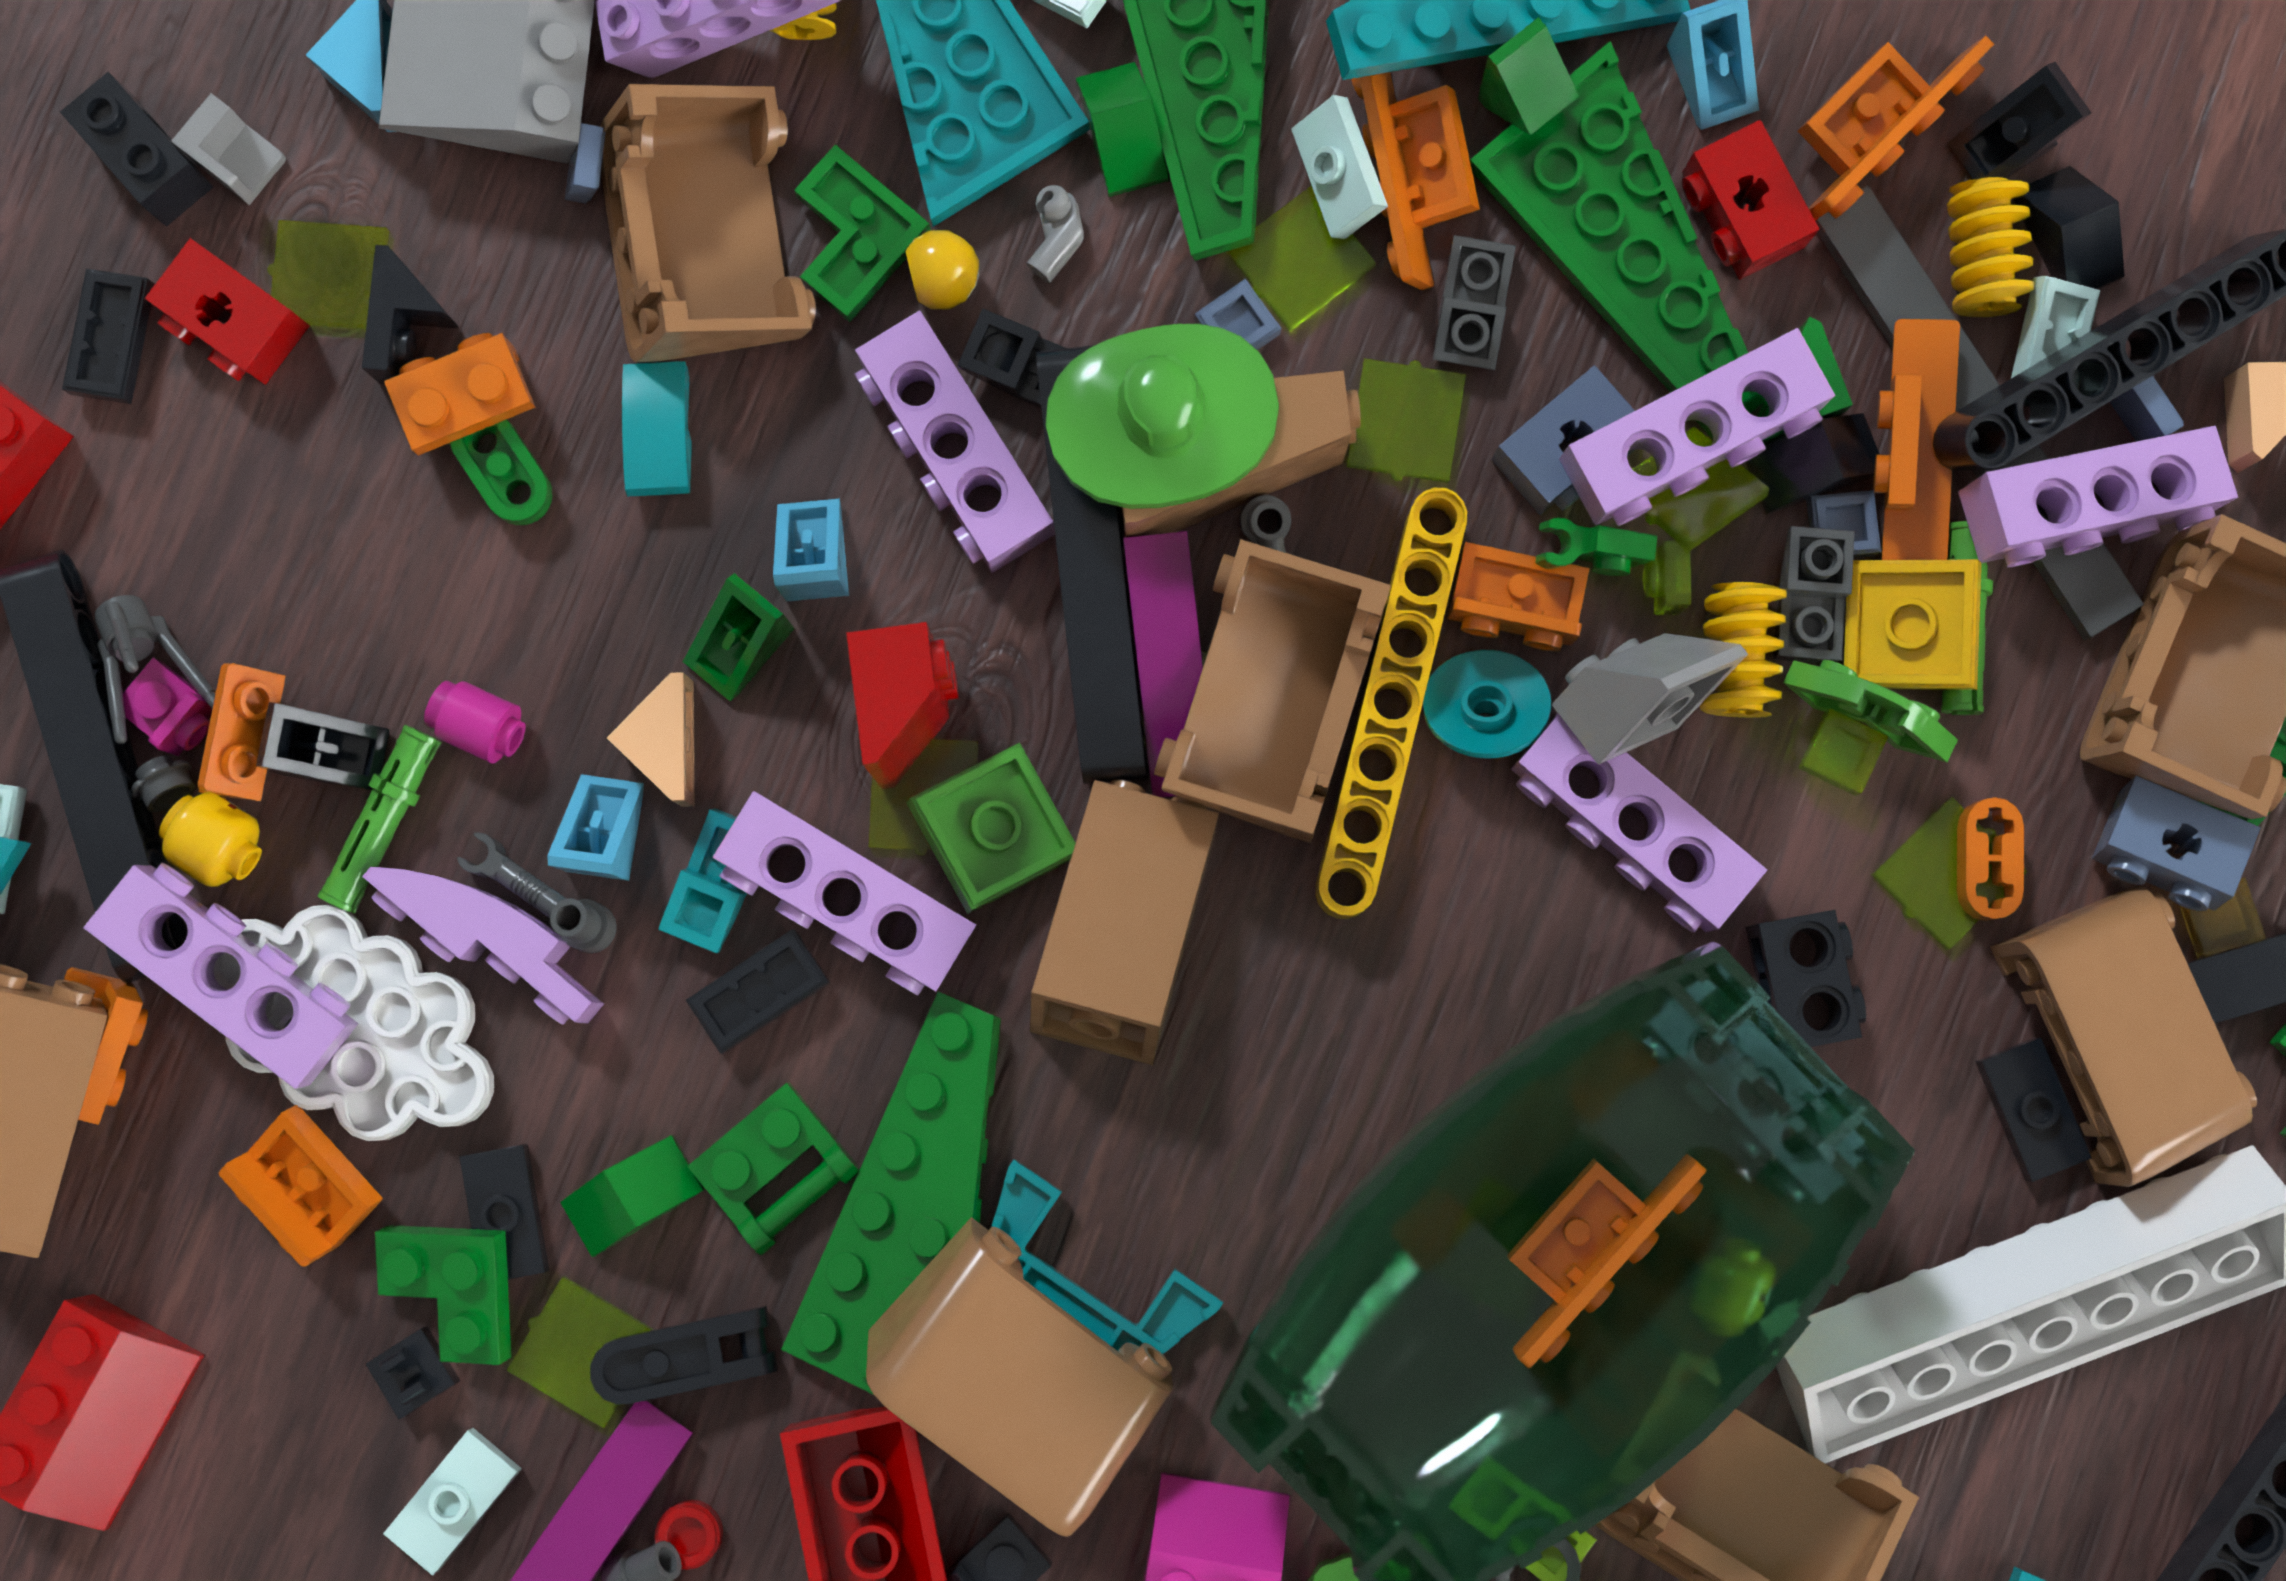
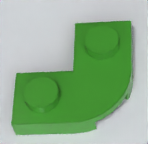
[1783,660,1958,762]

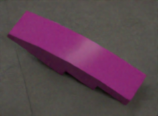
[1123,531,1203,799]
[510,1401,693,1581]

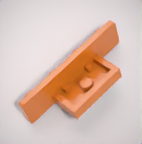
[1797,35,1994,221]
[1352,72,1480,290]
[1874,319,1960,560]
[1507,1154,1707,1369]

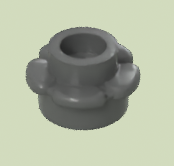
[131,755,195,812]

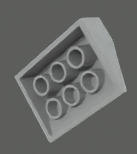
[378,0,595,164]

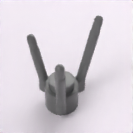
[94,595,216,744]

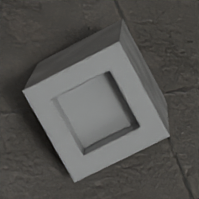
[171,93,286,205]

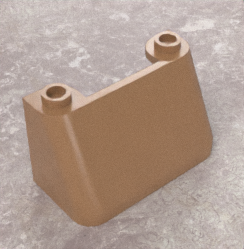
[600,84,816,363]
[2080,514,2286,819]
[1154,539,1391,843]
[1990,886,2257,1187]
[866,1217,1173,1537]
[1587,1353,1919,1581]

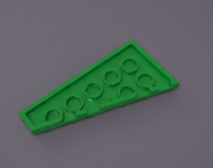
[1123,0,1269,261]
[1470,41,1766,439]
[781,991,1001,1395]

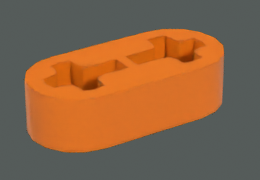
[1957,797,2024,921]

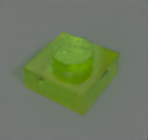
[1643,541,1691,615]
[1798,709,1889,796]

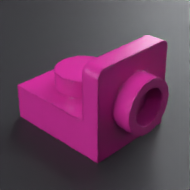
[123,658,212,756]

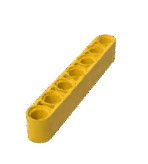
[1315,487,1467,919]

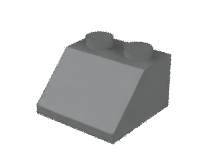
[1552,633,1748,765]

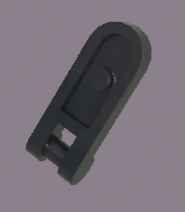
[590,1306,779,1404]

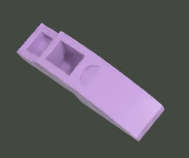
[362,867,604,1025]

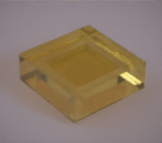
[2180,877,2266,958]

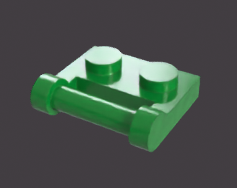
[687,1083,860,1256]

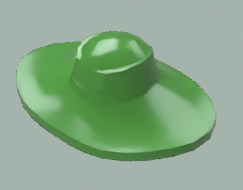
[1046,324,1279,509]

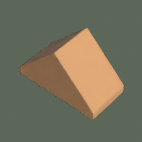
[2224,362,2286,473]
[607,672,695,807]

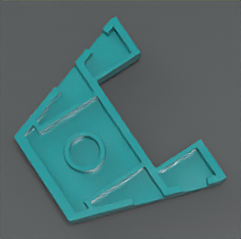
[992,1159,1224,1354]

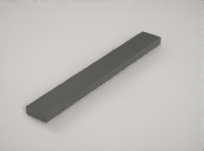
[1816,185,2144,641]

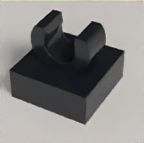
[366,1326,460,1419]

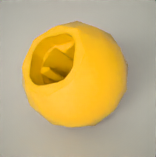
[905,230,979,310]

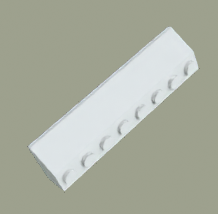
[1770,1145,2286,1463]

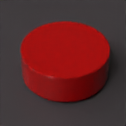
[654,1500,723,1570]

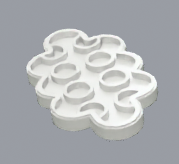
[214,905,494,1141]

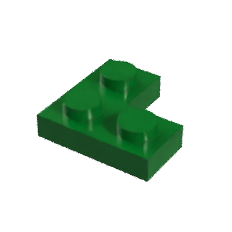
[794,145,931,323]
[375,1225,511,1365]

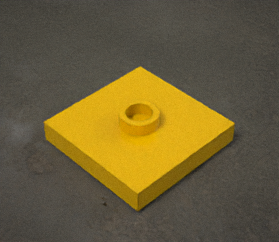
[1844,559,1982,690]

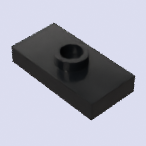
[62,268,155,404]
[686,929,831,1054]
[1975,1038,2092,1182]
[459,1144,549,1280]

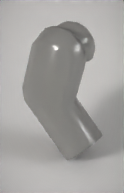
[1026,185,1084,283]

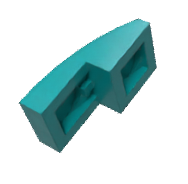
[622,361,692,497]
[658,808,748,953]

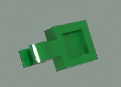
[1535,518,1658,576]

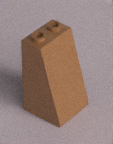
[1122,370,1361,538]
[1030,780,1219,1065]
[0,964,108,1258]

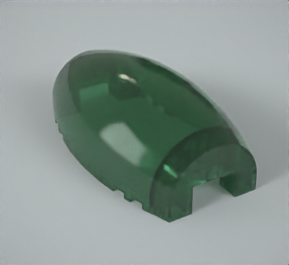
[1210,942,1916,1581]

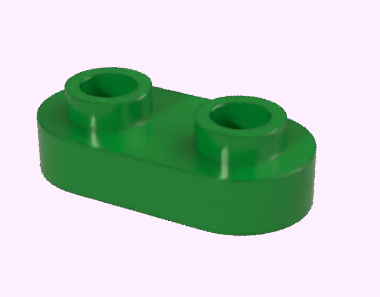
[450,419,552,525]

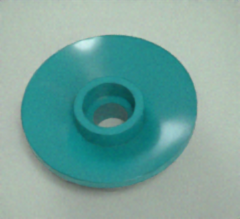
[1423,650,1551,758]

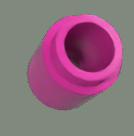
[424,681,526,764]

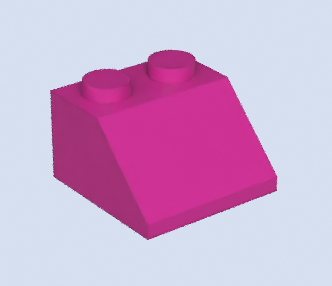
[1143,1472,1290,1581]

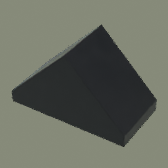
[2013,166,2125,290]
[1746,413,1880,515]
[256,702,390,791]

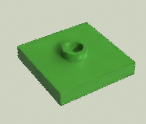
[906,743,1076,914]

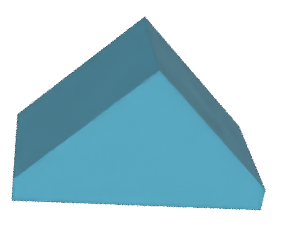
[306,0,396,132]
[1666,0,1759,130]
[773,498,849,601]
[547,774,644,881]

